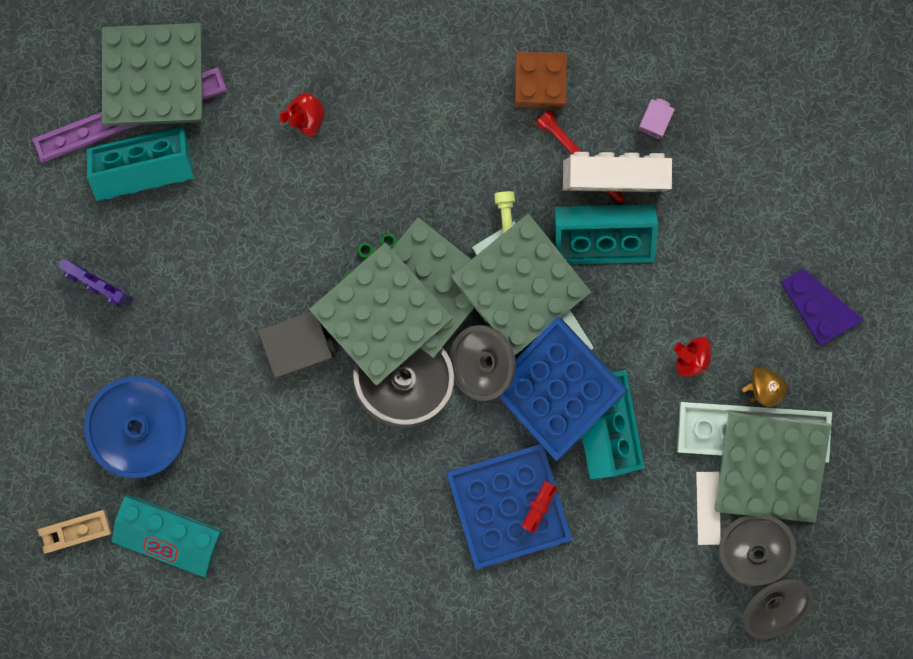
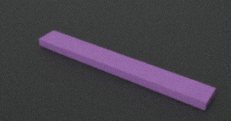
[33,67,228,163]

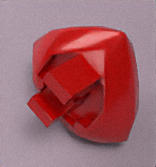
[280,93,325,137]
[673,337,712,377]

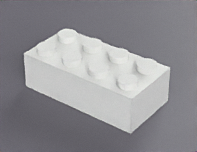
[563,152,672,192]

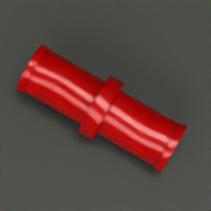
[521,481,558,533]

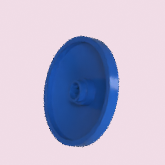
[84,377,187,478]

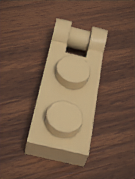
[37,509,112,554]

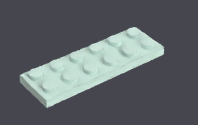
[677,402,832,462]

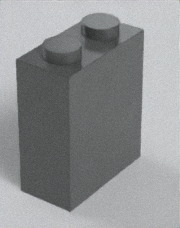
[258,312,336,378]

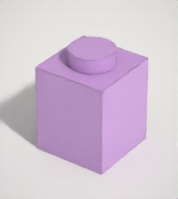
[637,98,674,140]

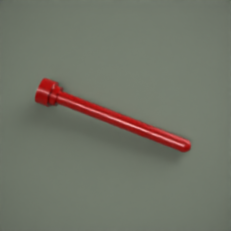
[535,109,625,205]

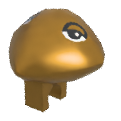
[742,367,788,407]

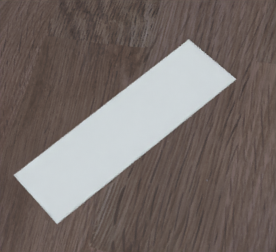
[696,472,721,545]

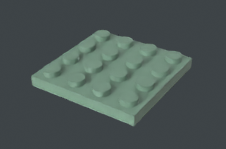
[102,23,203,126]
[450,213,591,355]
[392,217,474,359]
[309,242,453,386]
[714,412,831,523]

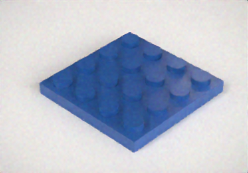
[499,317,629,461]
[446,444,572,570]

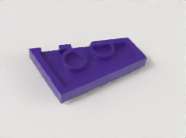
[59,258,133,307]
[781,269,863,346]

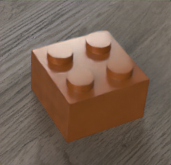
[515,52,567,108]

